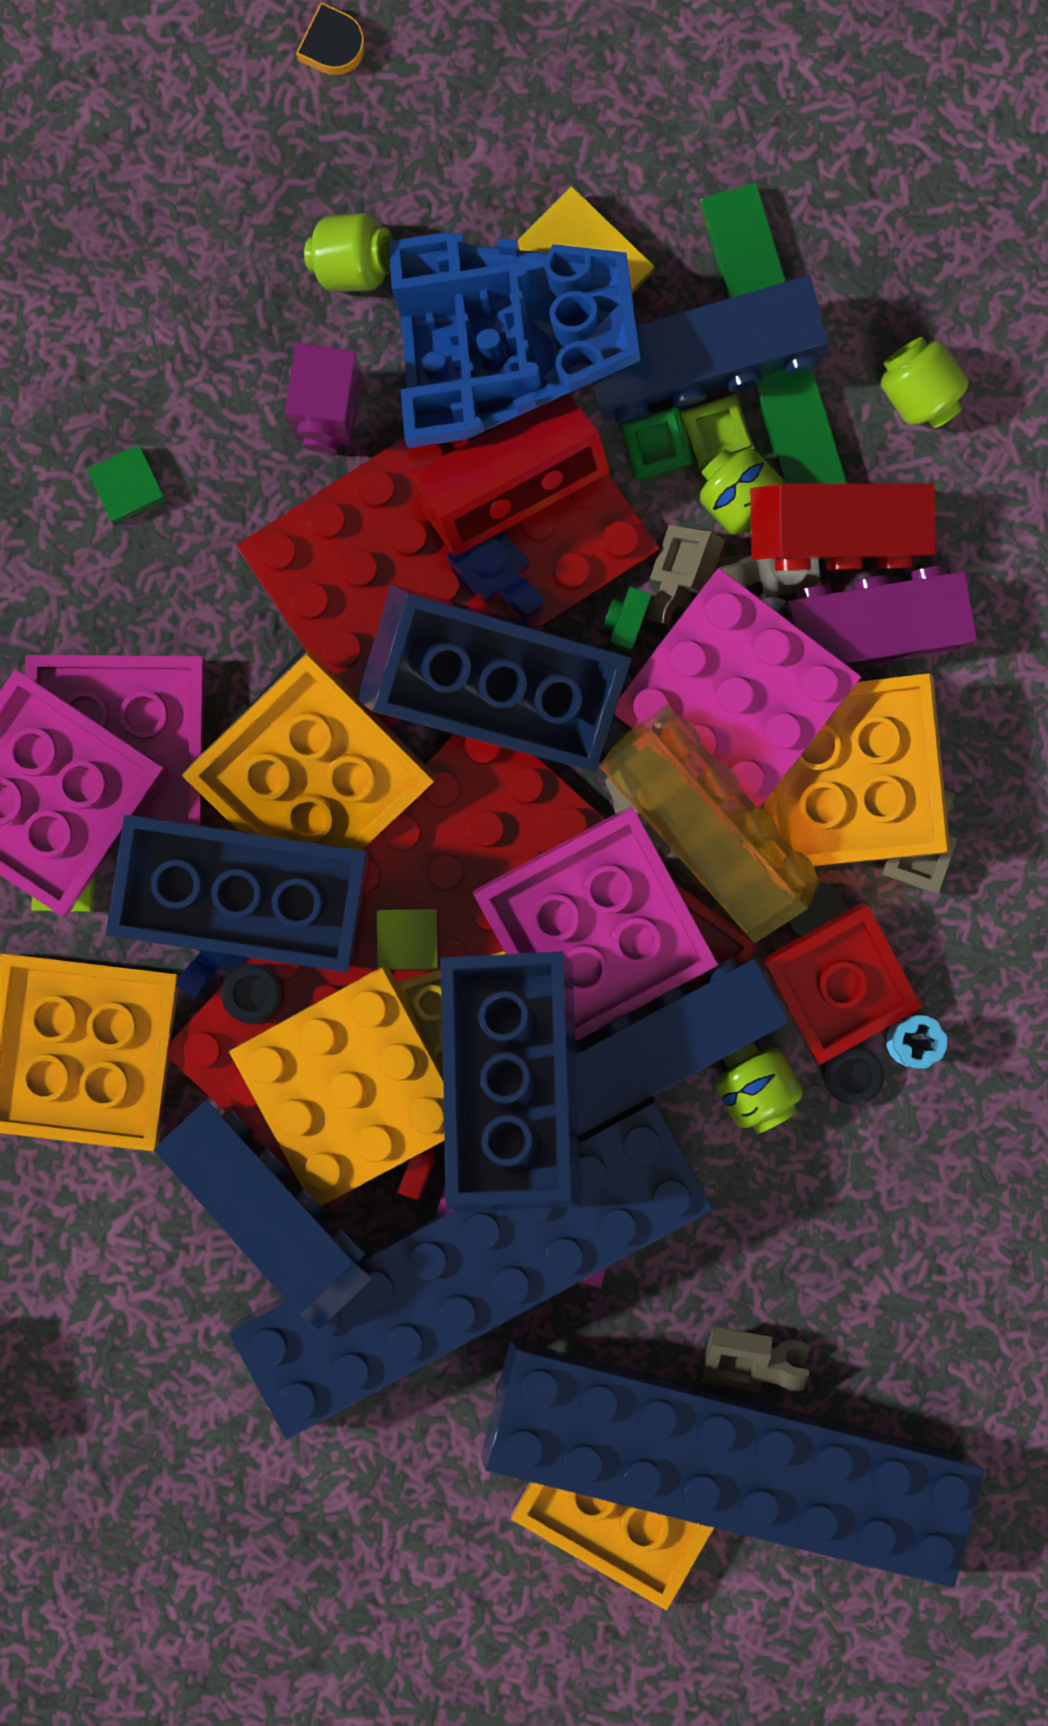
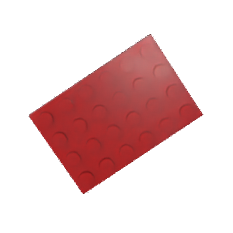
[237,418,659,729]

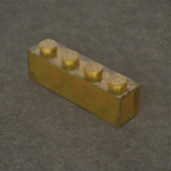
[600,704,820,943]

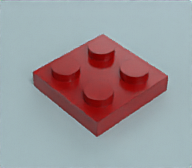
[760,903,922,1065]

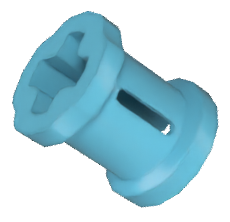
[886,1015,947,1069]

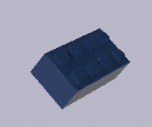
[357,584,631,772]
[106,814,370,972]
[441,951,581,1212]

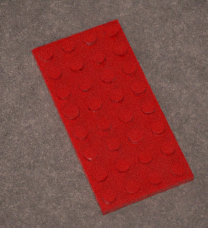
[168,734,605,1212]

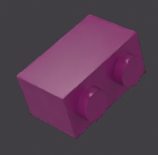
[285,343,363,454]

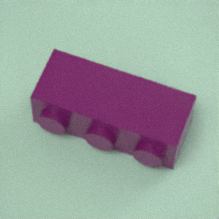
[784,565,977,668]

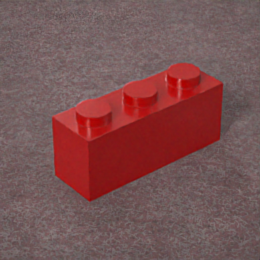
[410,393,610,557]
[750,483,936,571]

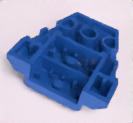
[388,232,641,448]

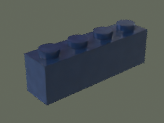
[592,275,830,424]
[575,956,789,1136]
[154,1100,372,1330]

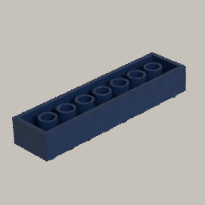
[228,1096,713,1440]
[480,1339,985,1588]

